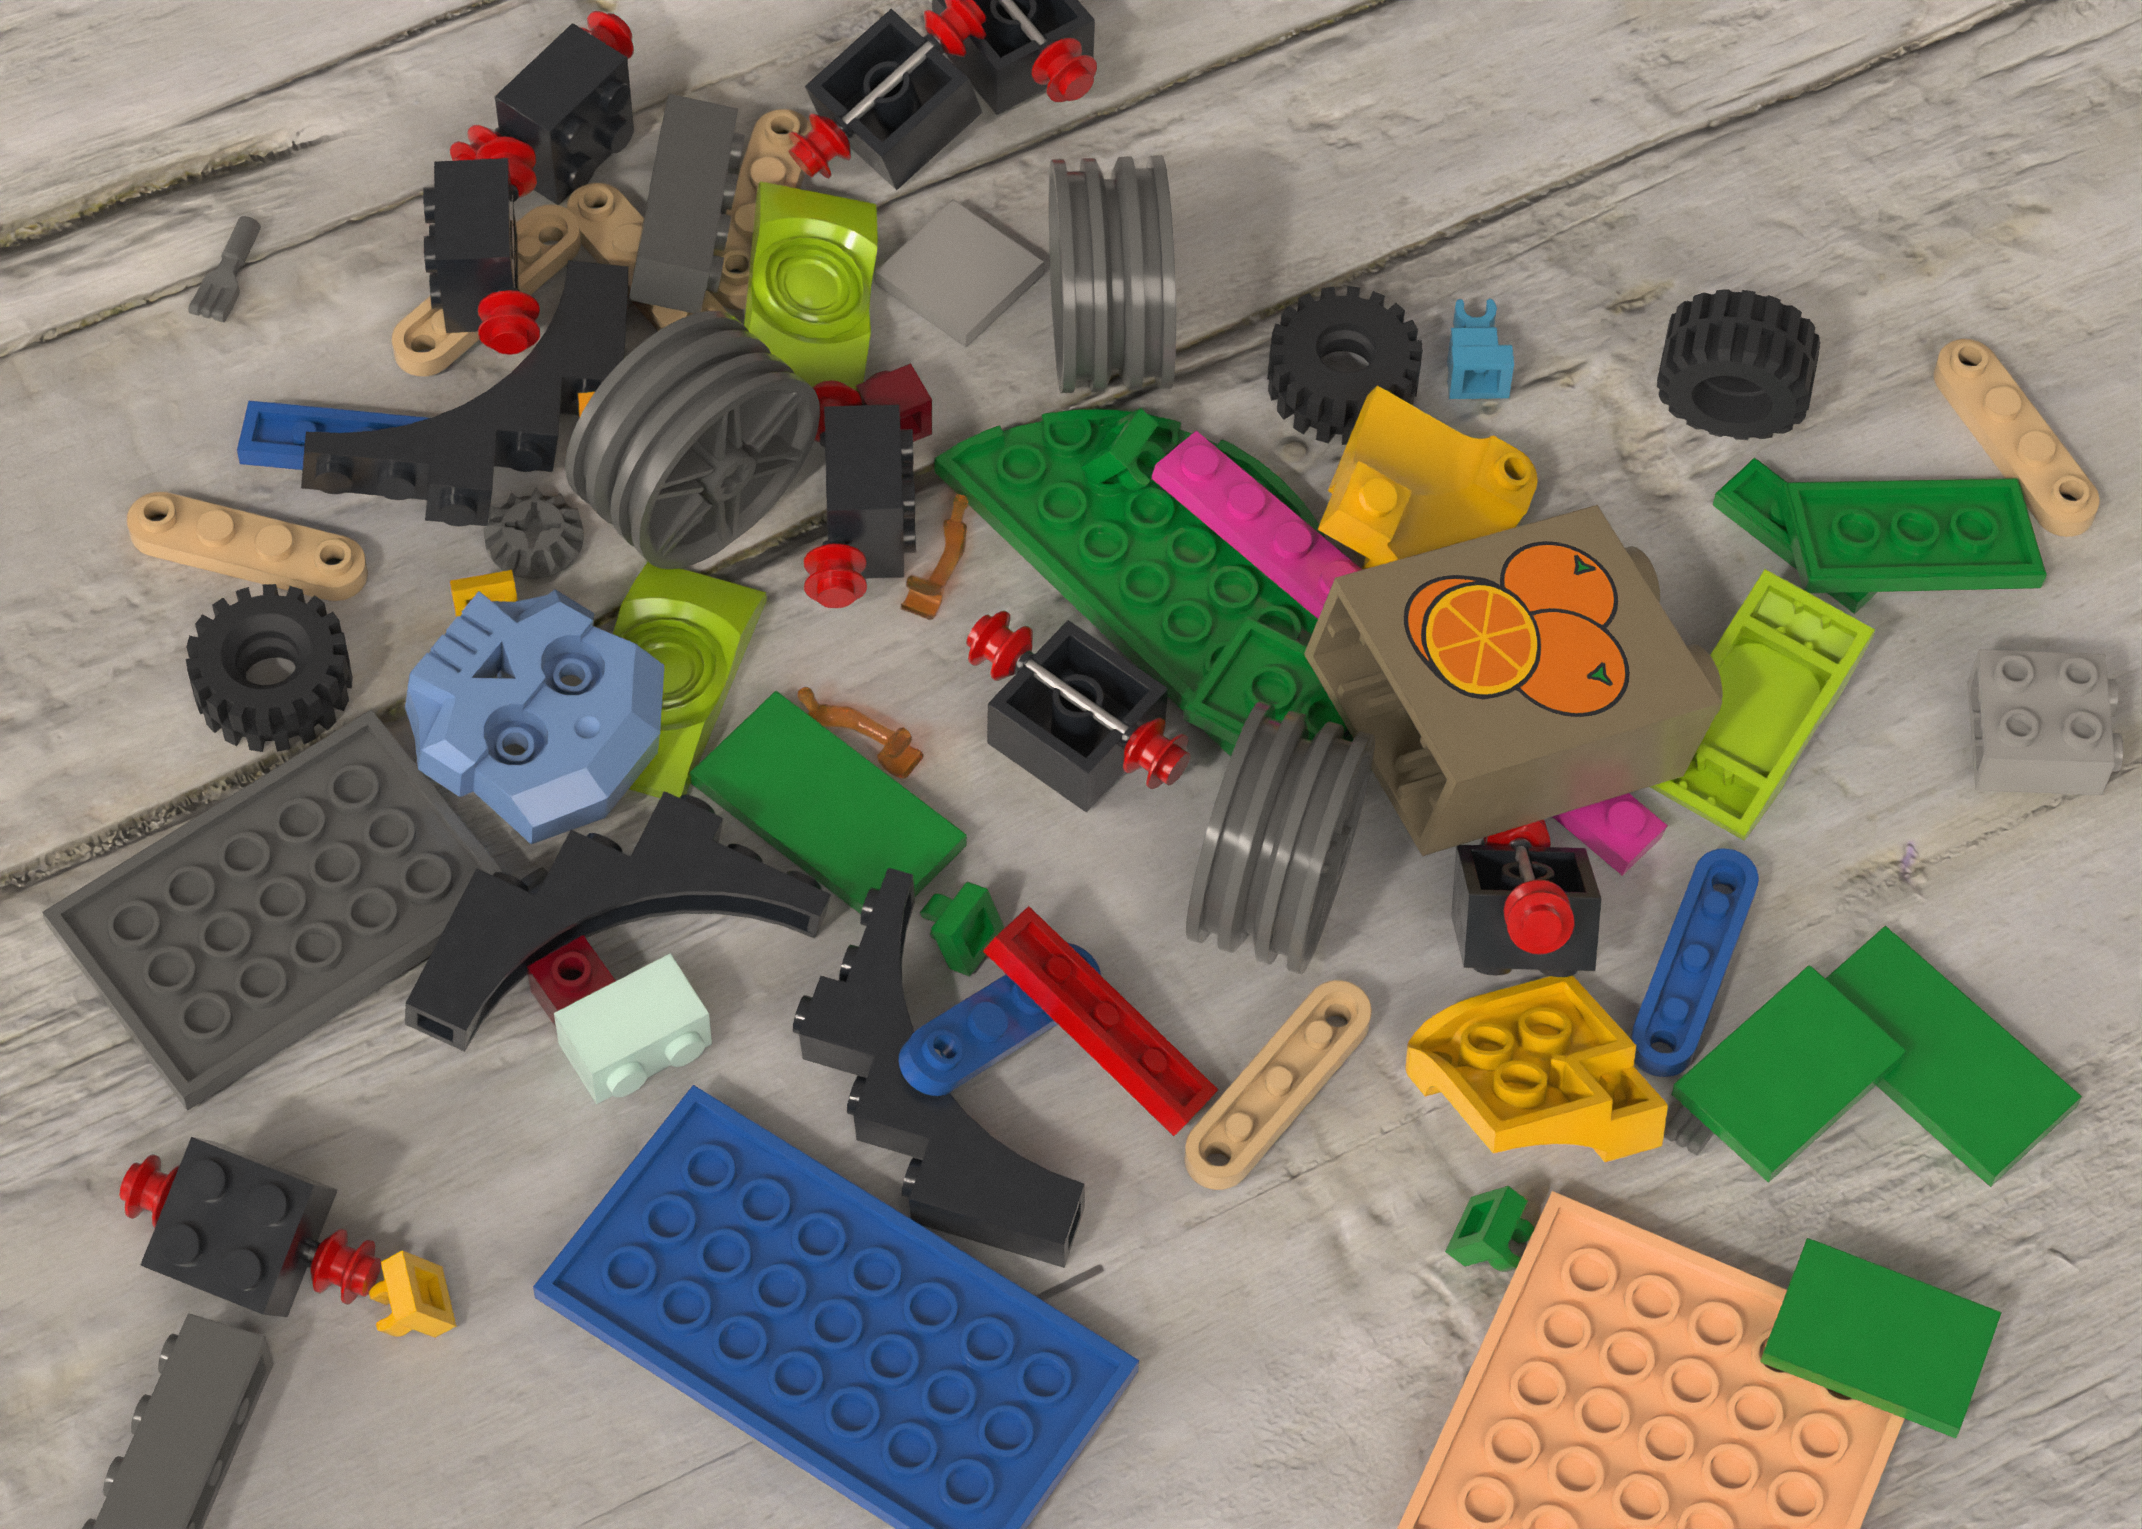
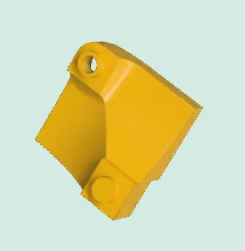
[1317,385,1538,570]
[1405,976,1668,1162]

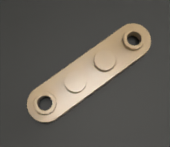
[710,109,812,310]
[567,183,727,331]
[392,204,581,376]
[1934,339,2100,537]
[127,492,368,601]
[1184,980,1372,1190]

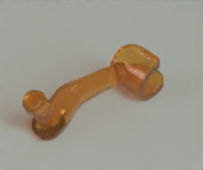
[900,495,969,620]
[798,687,924,779]

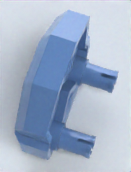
[405,589,664,844]

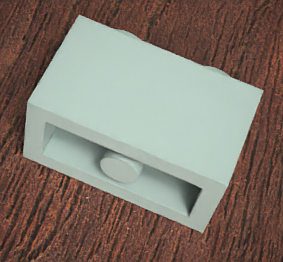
[554,953,712,1104]

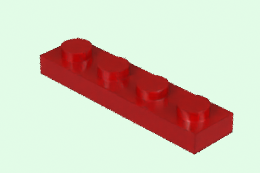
[983,906,1219,1136]

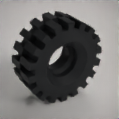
[1267,286,1423,445]
[186,584,353,752]

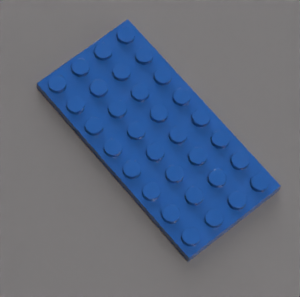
[533,1085,1139,1529]

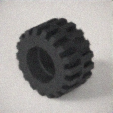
[1657,289,1821,440]

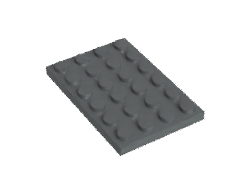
[42,710,504,1111]

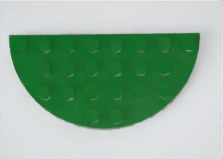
[934,409,1325,757]

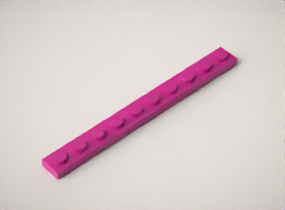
[1151,431,1668,876]

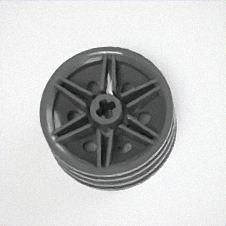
[1048,155,1176,394]
[565,311,820,569]
[1186,701,1375,974]

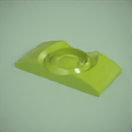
[744,181,878,390]
[613,562,767,798]
[1650,569,1875,841]

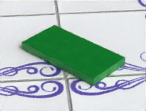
[1778,478,2047,593]
[690,691,967,915]
[1825,925,2082,1187]

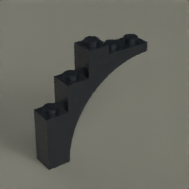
[301,260,629,527]
[405,791,831,1052]
[792,868,1085,1268]

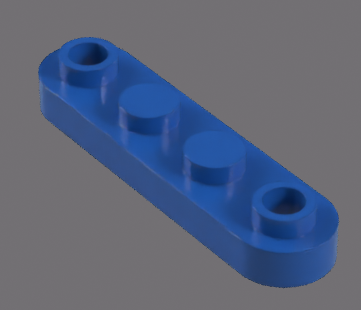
[1630,848,1759,1077]
[899,943,1102,1096]

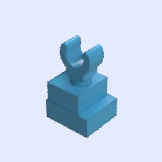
[1447,299,1514,399]

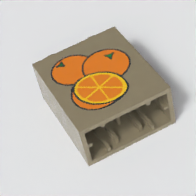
[1304,505,1723,856]

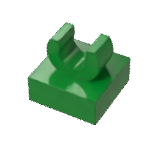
[1081,408,1166,492]
[920,881,1005,977]
[1445,1186,1535,1272]

